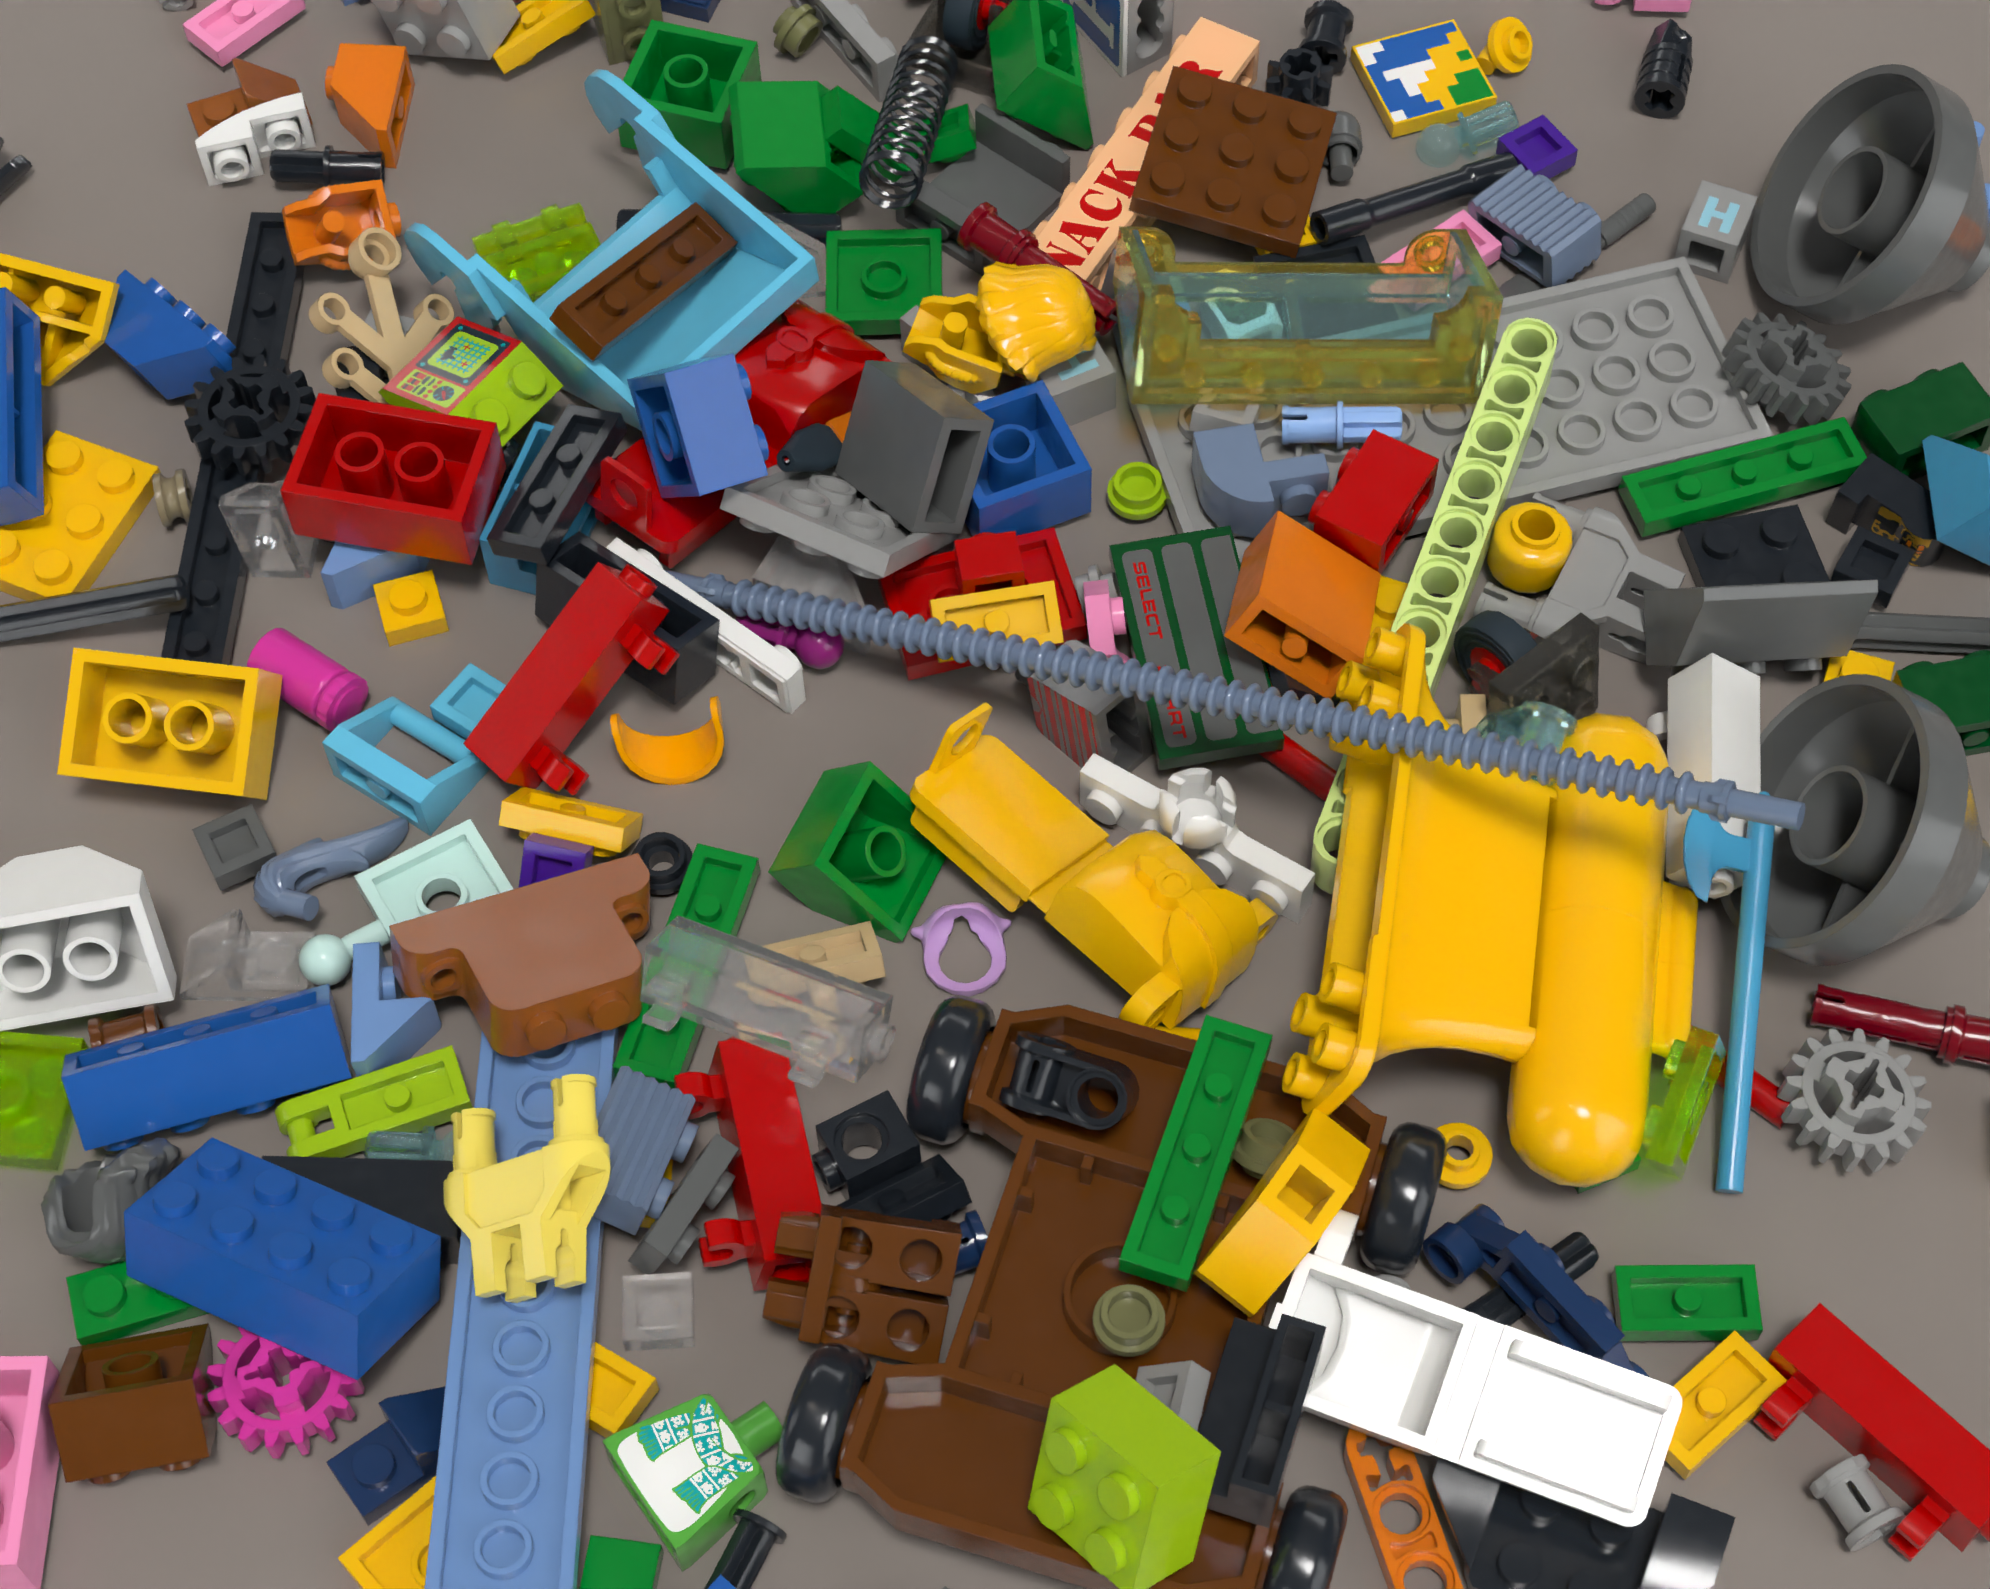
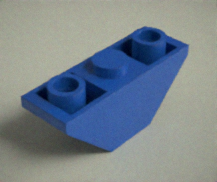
[105,269,236,400]

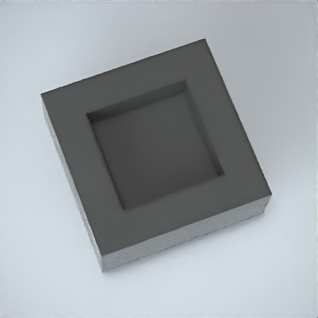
[192,803,277,891]

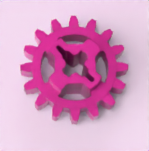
[207,1326,365,1459]

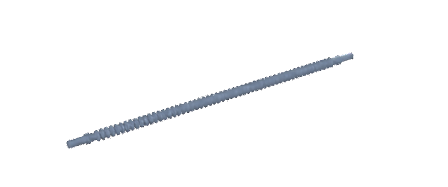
[663,569,1805,831]

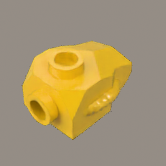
[902,293,1015,394]

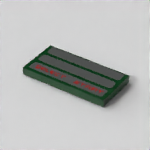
[1109,525,1285,770]

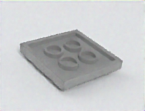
[720,464,959,579]

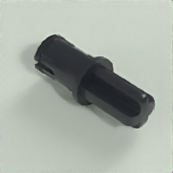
[269,145,385,187]

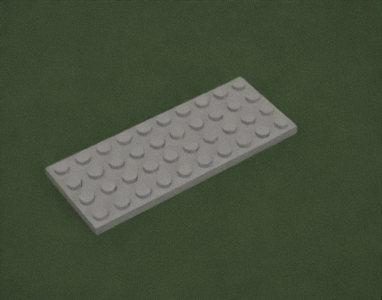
[1128,256,1773,565]

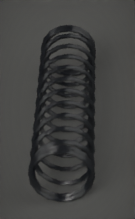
[859,36,958,210]

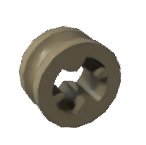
[152,468,193,527]

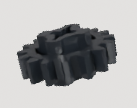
[184,354,316,476]

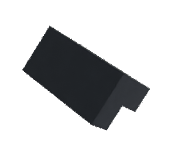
[1198,1313,1326,1528]

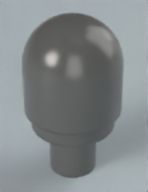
[1323,111,1363,182]

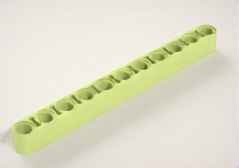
[1310,318,1557,894]

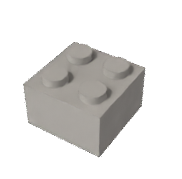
[371,0,520,60]

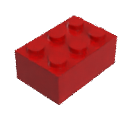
[280,393,506,565]

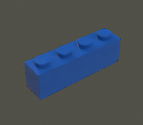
[61,984,352,1151]

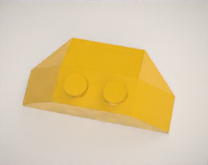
[0,253,120,387]

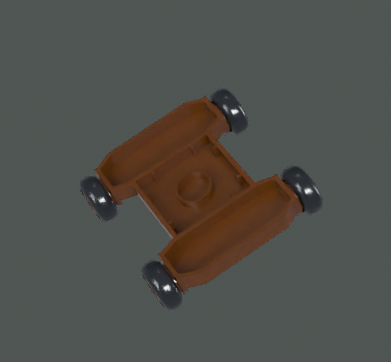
[776,995,1448,1589]

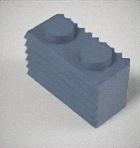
[1468,164,1601,288]
[592,1066,699,1235]

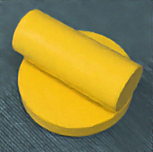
[1476,17,1533,75]

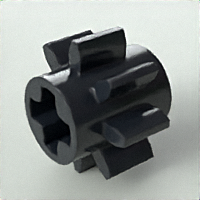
[1265,48,1333,107]

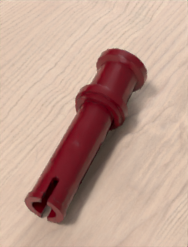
[957,202,1123,336]
[1809,983,1990,1066]

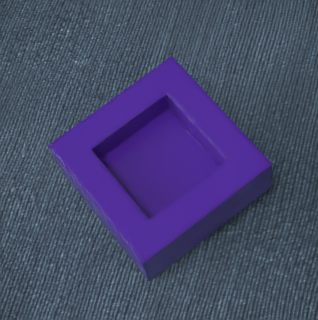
[1496,115,1578,179]
[519,833,594,888]

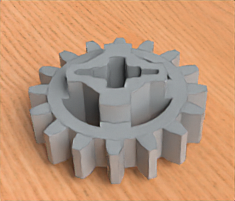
[1777,1028,1931,1172]

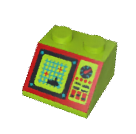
[378,316,564,447]

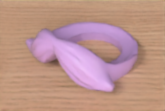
[910,902,1012,997]

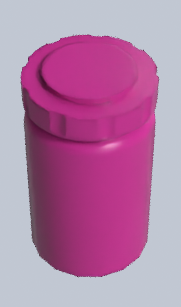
[247,628,368,732]

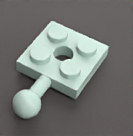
[299,819,513,986]

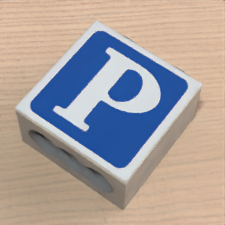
[1061,0,1174,78]

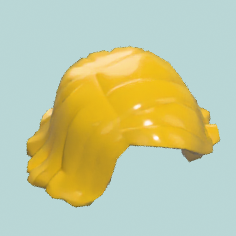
[975,261,1097,383]

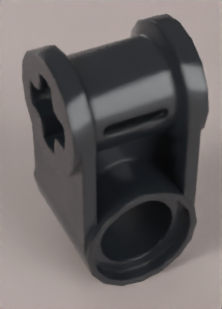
[999,1031,1140,1130]

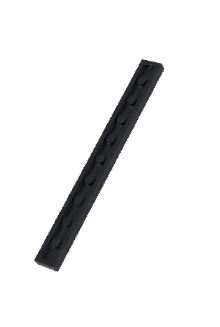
[161,212,305,665]

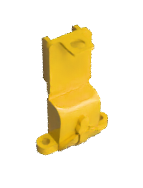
[909,702,1278,1030]

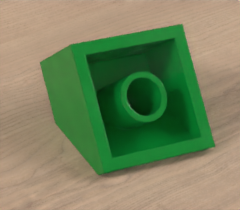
[768,761,947,943]

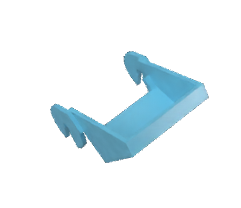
[403,69,819,431]

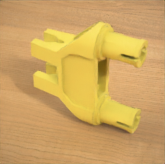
[443,1074,611,1303]

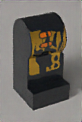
[1826,453,1945,567]

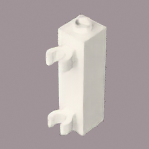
[1646,653,1761,899]

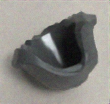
[41,1137,182,1263]

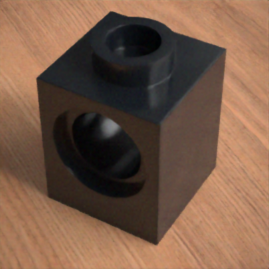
[812,1090,921,1200]

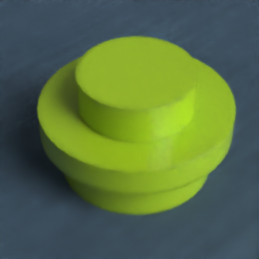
[1107,462,1166,520]

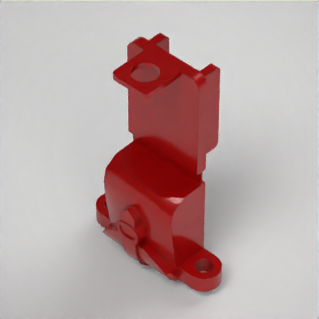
[586,299,892,569]

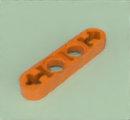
[1343,1428,1464,1589]

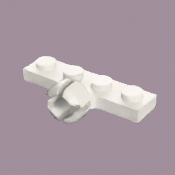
[1080,753,1315,924]

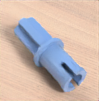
[1282,401,1403,449]

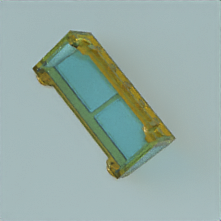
[1113,226,1503,404]

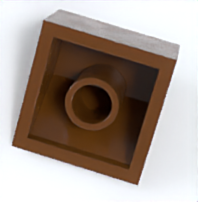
[48,1323,217,1484]

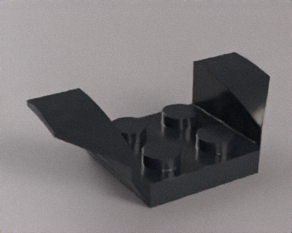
[1432,1457,1736,1589]

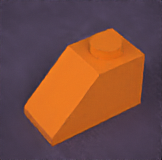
[325,43,415,168]

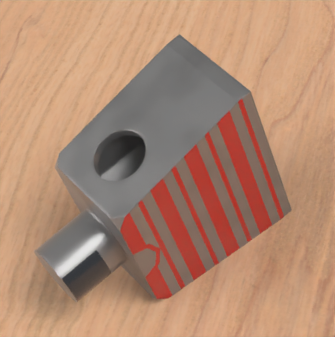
[1015,640,1153,773]

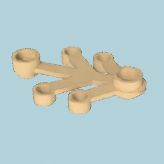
[309,227,454,404]

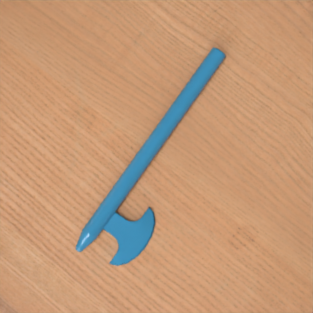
[1683,791,1775,1194]

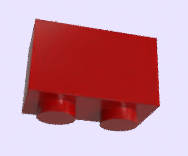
[1308,429,1439,574]

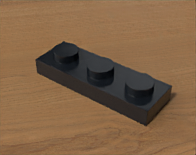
[487,404,628,565]

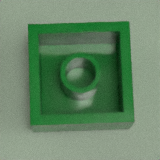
[618,19,762,170]

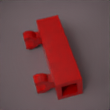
[463,562,680,795]
[674,1032,821,1291]
[1753,1303,1990,1561]

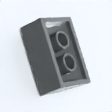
[1644,580,1878,677]

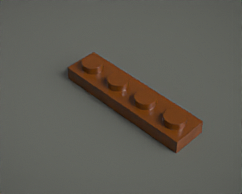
[549,202,738,361]

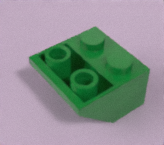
[988,0,1094,150]
[728,81,863,213]

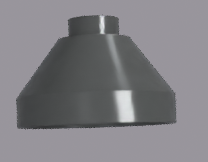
[1751,64,1990,325]
[1720,674,1990,966]

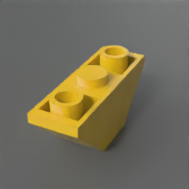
[1193,1107,1371,1317]

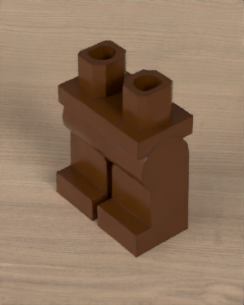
[762,1203,962,1364]

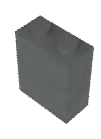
[835,360,994,534]

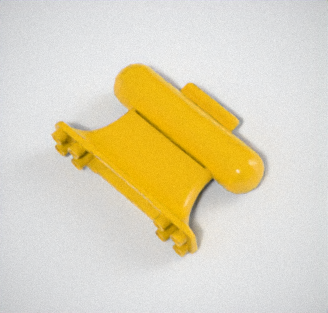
[1282,623,1698,1188]

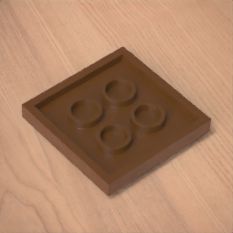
[1129,66,1337,259]

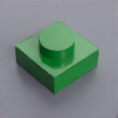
[915,103,977,164]

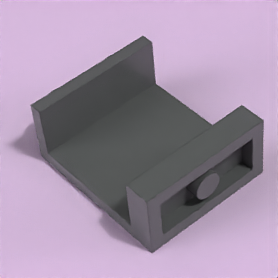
[894,103,1070,276]

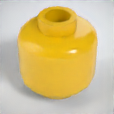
[1487,502,1572,594]

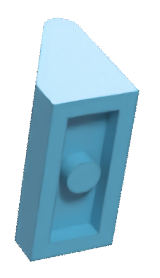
[322,696,490,836]

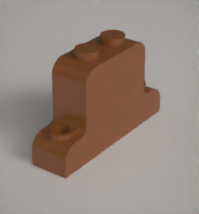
[389,853,650,1057]

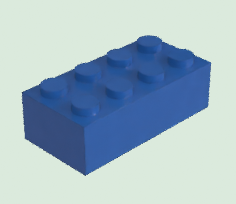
[124,1137,441,1380]

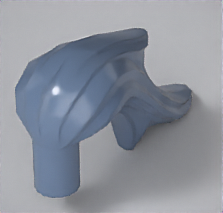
[253,817,409,921]

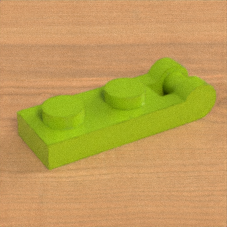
[275,1045,473,1158]

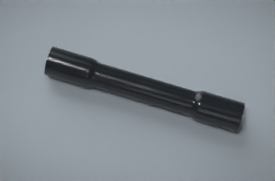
[1310,152,1518,246]

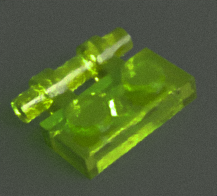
[471,202,601,303]

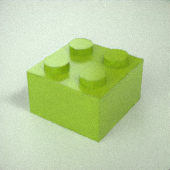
[1028,1364,1221,1589]

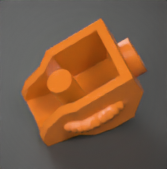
[282,179,401,271]

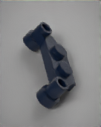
[1423,1204,1649,1377]

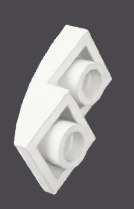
[195,92,316,186]

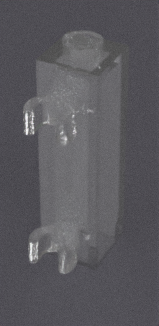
[640,915,896,1088]

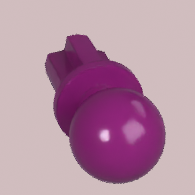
[735,614,844,669]

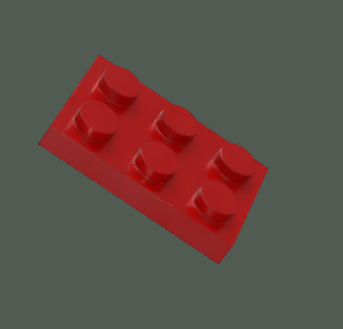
[878,527,1088,681]

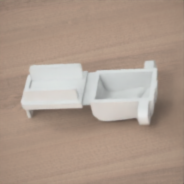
[1269,1209,1682,1527]

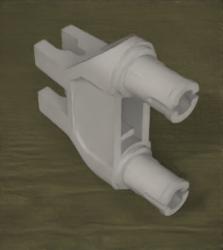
[1473,492,1686,664]

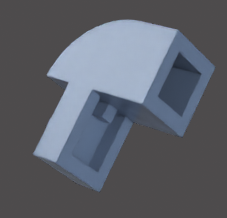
[1191,423,1330,538]

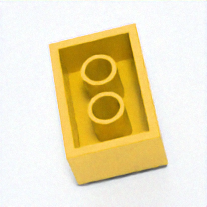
[57,647,283,800]

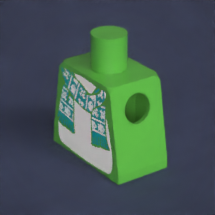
[603,1394,783,1572]

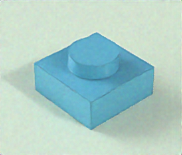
[430,663,506,739]

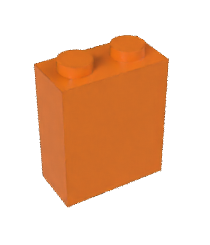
[1224,510,1381,699]

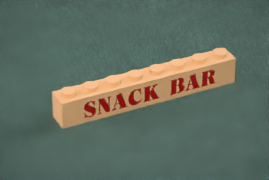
[1015,17,1260,380]

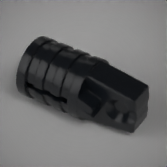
[1634,19,1693,119]

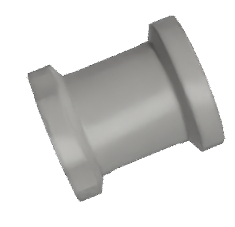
[1809,1454,1906,1552]

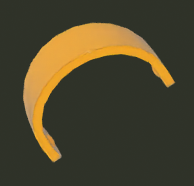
[610,696,724,785]

